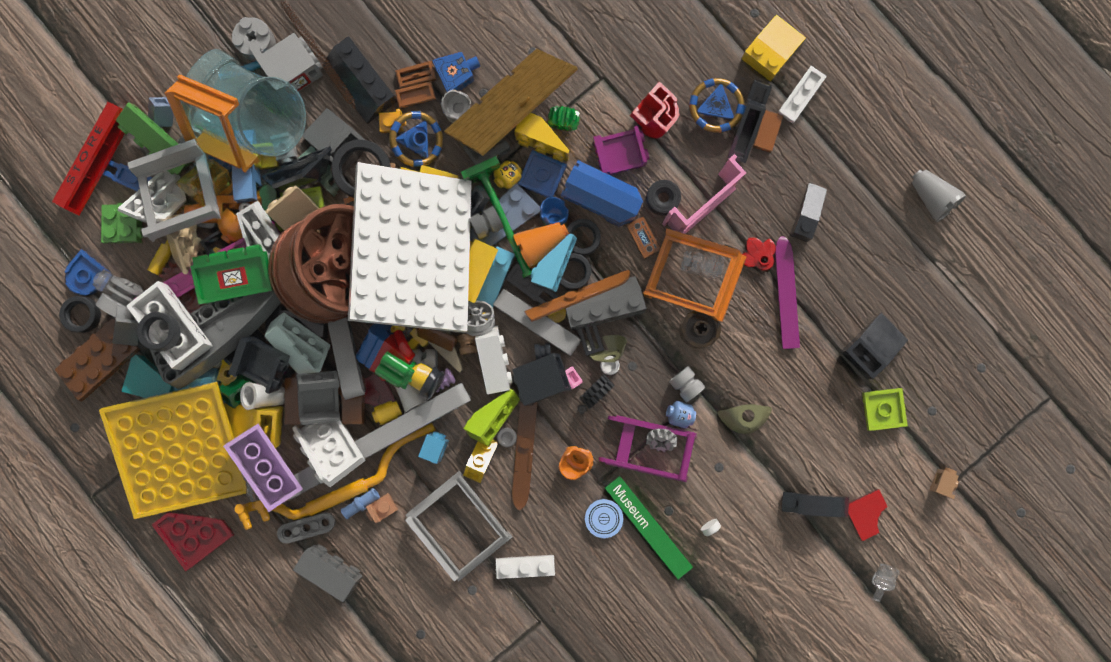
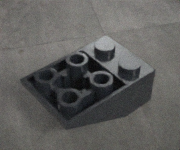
[840,312,908,380]

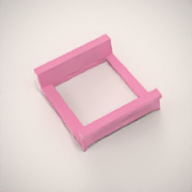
[662,154,746,234]

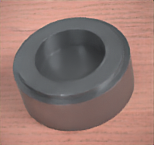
[497,428,517,447]

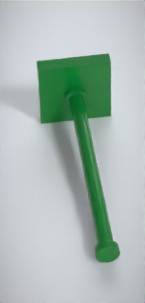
[461,156,532,278]

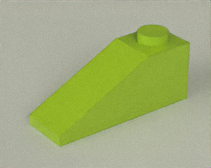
[463,389,520,446]

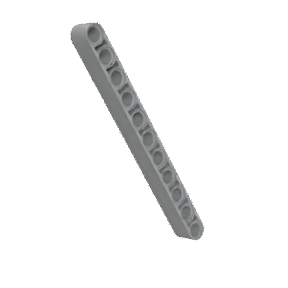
[287,383,471,501]

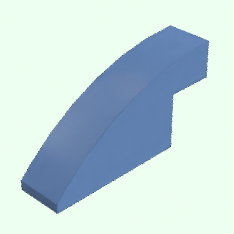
[232,130,262,203]

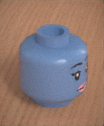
[666,401,696,428]

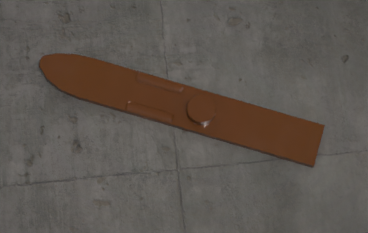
[512,401,537,510]

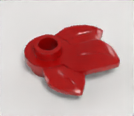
[742,238,776,271]

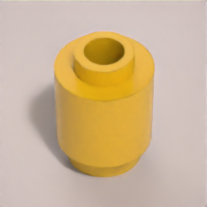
[372,400,402,425]

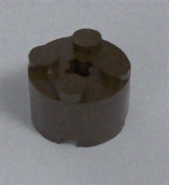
[679,311,721,349]

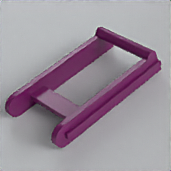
[598,415,697,482]

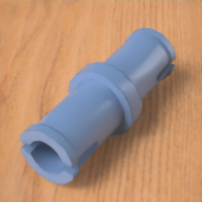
[341,488,380,519]

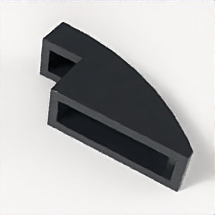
[728,79,772,163]

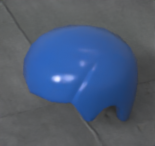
[540,197,569,225]

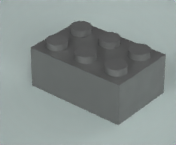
[293,545,363,602]

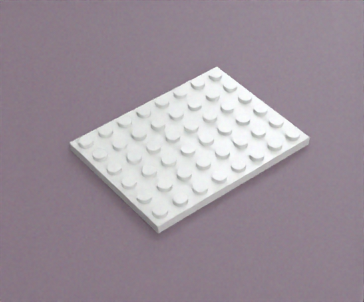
[348,162,471,333]

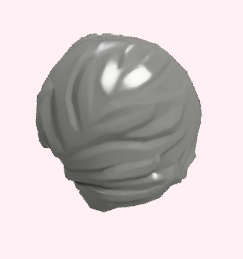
[441,90,471,123]

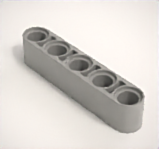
[493,289,581,356]
[328,317,365,400]

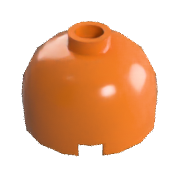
[218,208,243,244]

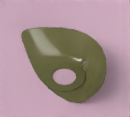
[585,335,627,362]
[718,404,772,434]

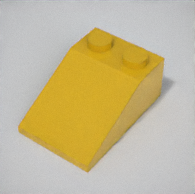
[741,15,806,82]

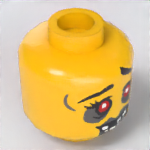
[494,161,522,189]

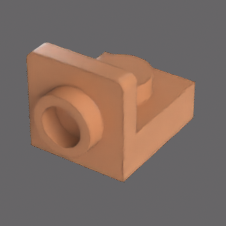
[366,493,398,523]

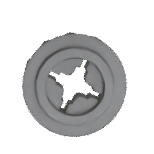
[646,429,677,453]

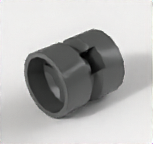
[469,206,503,241]

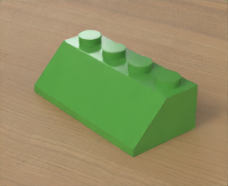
[116,102,191,175]

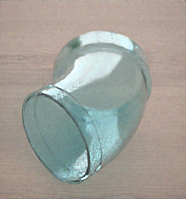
[180,49,306,156]

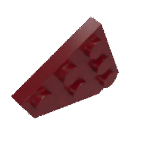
[152,512,235,571]

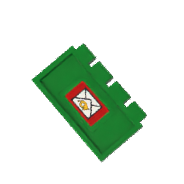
[190,244,273,304]

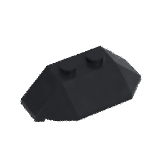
[263,146,332,190]

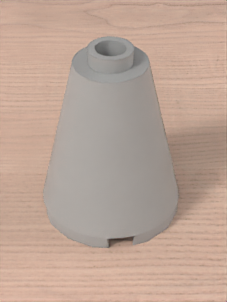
[912,170,966,222]

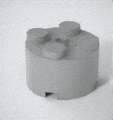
[232,17,276,62]

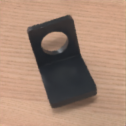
[200,231,223,257]

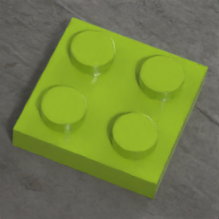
[862,388,908,431]

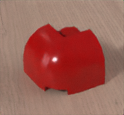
[629,82,680,138]

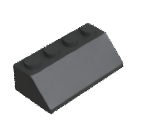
[562,276,646,331]

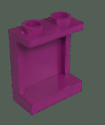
[593,126,649,175]

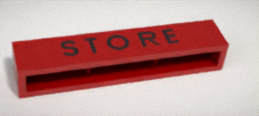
[52,102,125,216]

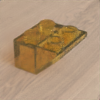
[176,159,232,207]

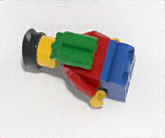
[355,323,445,400]

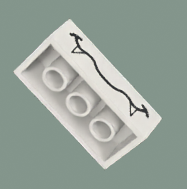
[127,281,213,371]

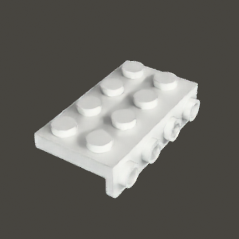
[292,418,365,487]

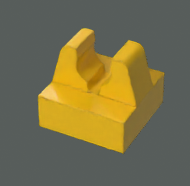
[408,328,430,350]

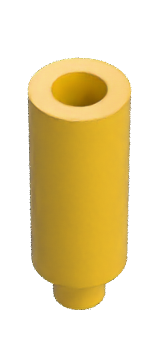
[147,240,172,276]

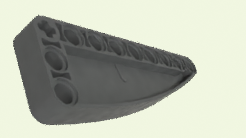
[150,259,305,389]

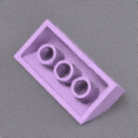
[223,424,303,512]

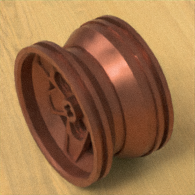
[268,204,354,323]

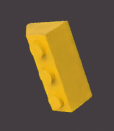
[468,238,498,303]

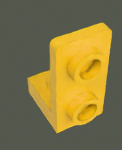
[463,439,498,483]

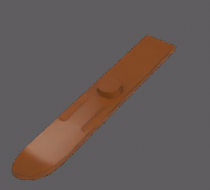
[524,270,630,322]

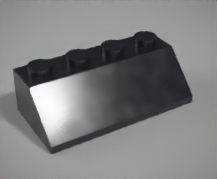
[323,36,397,124]

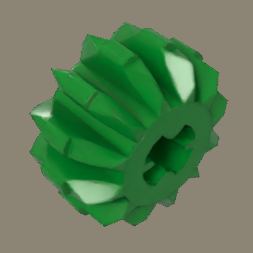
[548,106,580,131]

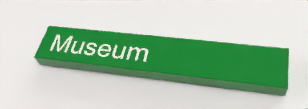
[605,476,693,579]

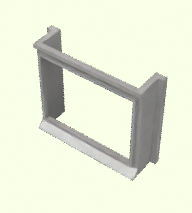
[128,139,221,242]
[405,471,513,582]

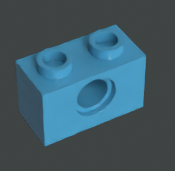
[418,431,449,464]

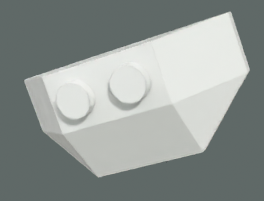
[118,171,186,223]

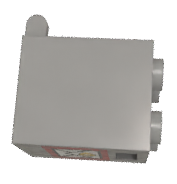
[253,33,323,100]

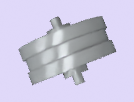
[465,300,495,336]

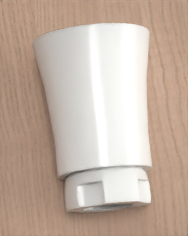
[240,382,285,410]
[395,384,428,414]

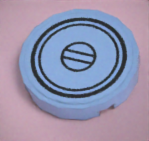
[585,499,623,538]

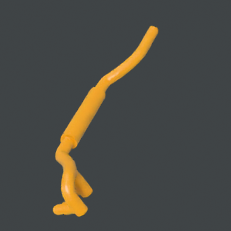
[235,422,435,530]

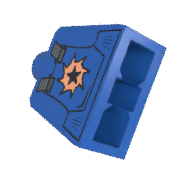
[432,52,481,92]

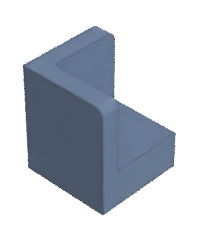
[148,97,173,127]

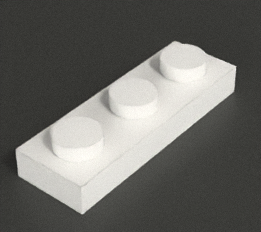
[778,66,826,123]
[496,555,555,579]

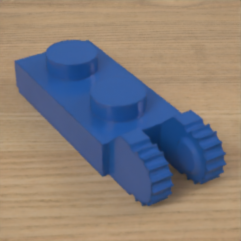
[103,160,153,191]

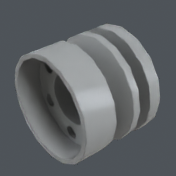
[96,276,145,320]

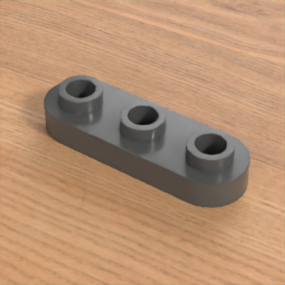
[277,513,336,543]

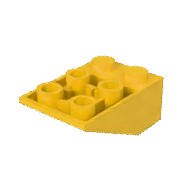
[515,113,569,162]
[225,403,283,448]

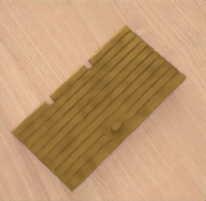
[444,48,578,156]

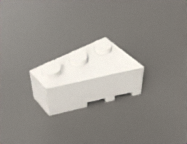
[475,325,513,394]

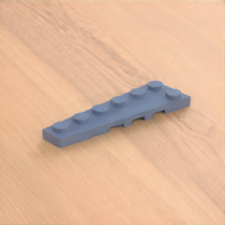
[470,183,540,246]

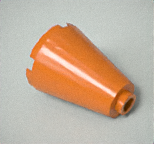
[514,222,569,269]

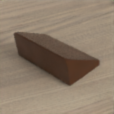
[417,328,458,352]

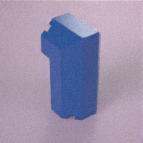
[561,160,643,227]

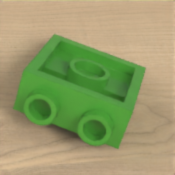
[101,203,144,244]

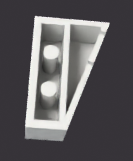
[236,201,280,260]

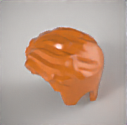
[559,446,593,480]

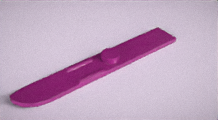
[775,236,800,349]

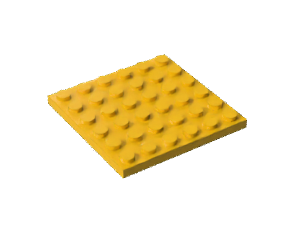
[99,382,250,519]

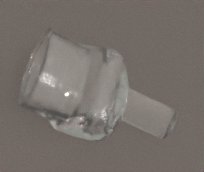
[872,564,900,602]

